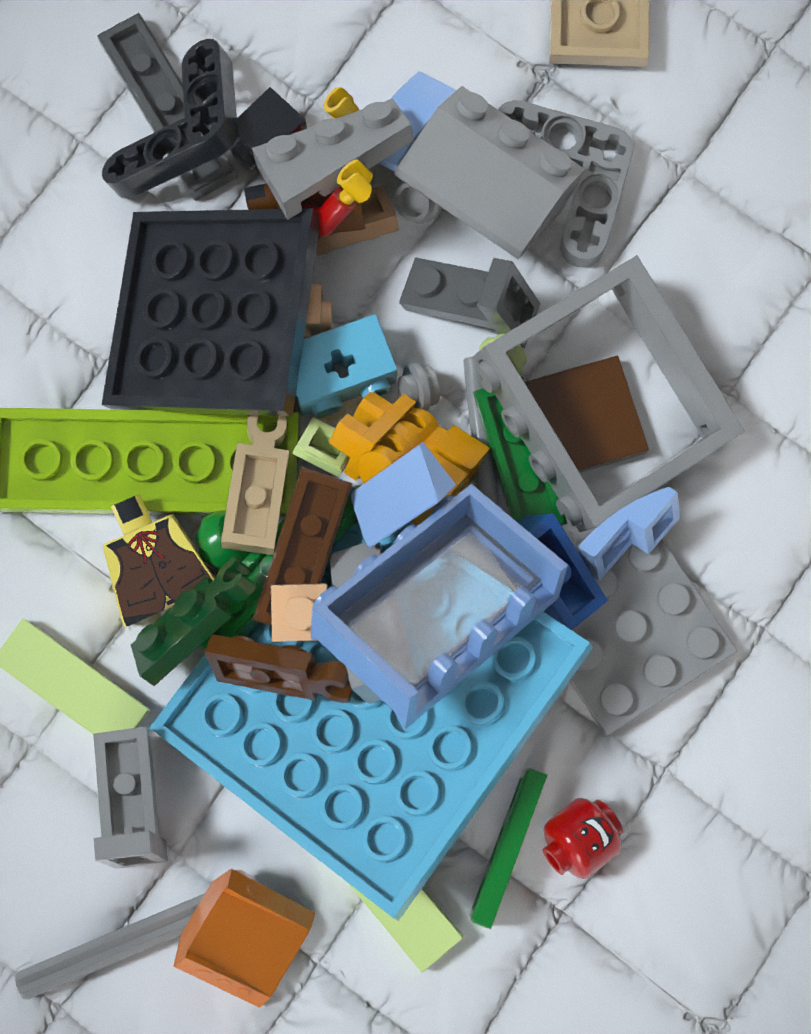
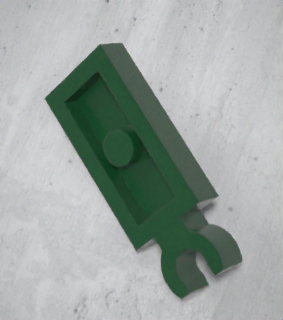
[130,557,257,686]

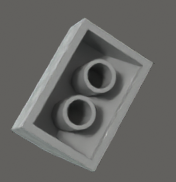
[394,86,585,259]

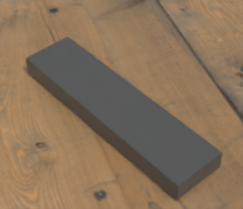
[97,13,237,201]

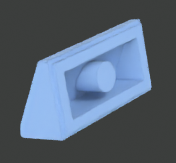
[350,442,456,548]

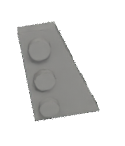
[252,98,414,220]

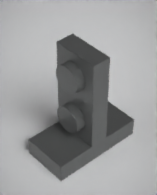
[399,257,540,348]

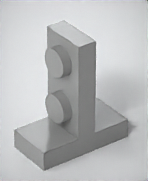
[93,726,168,868]

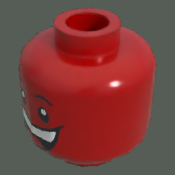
[542,798,623,879]

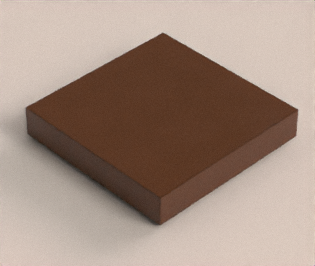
[525,355,649,473]

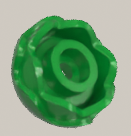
[196,510,251,570]

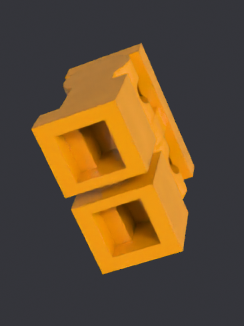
[329,392,490,525]

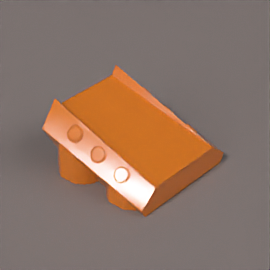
[173,868,315,1008]

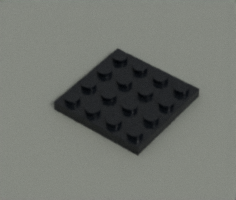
[101,208,320,416]

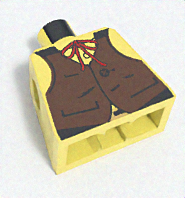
[103,494,216,627]

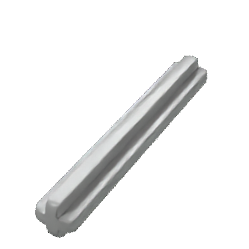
[15,893,205,1000]

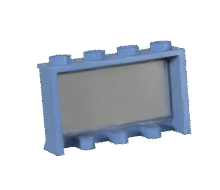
[310,484,568,730]

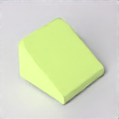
[292,417,350,477]

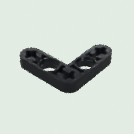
[102,39,238,199]

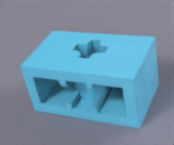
[295,314,397,418]

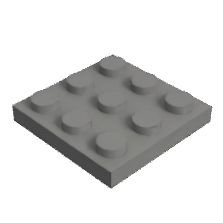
[569,539,737,737]

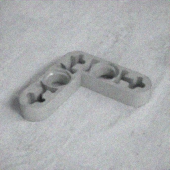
[498,100,633,268]

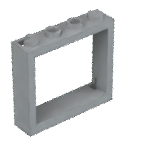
[472,255,745,532]

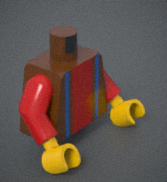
[244,87,373,237]

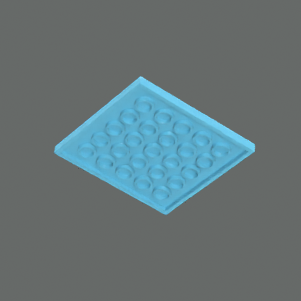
[149,477,593,921]

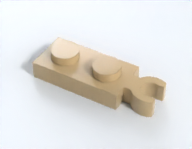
[221,415,289,555]

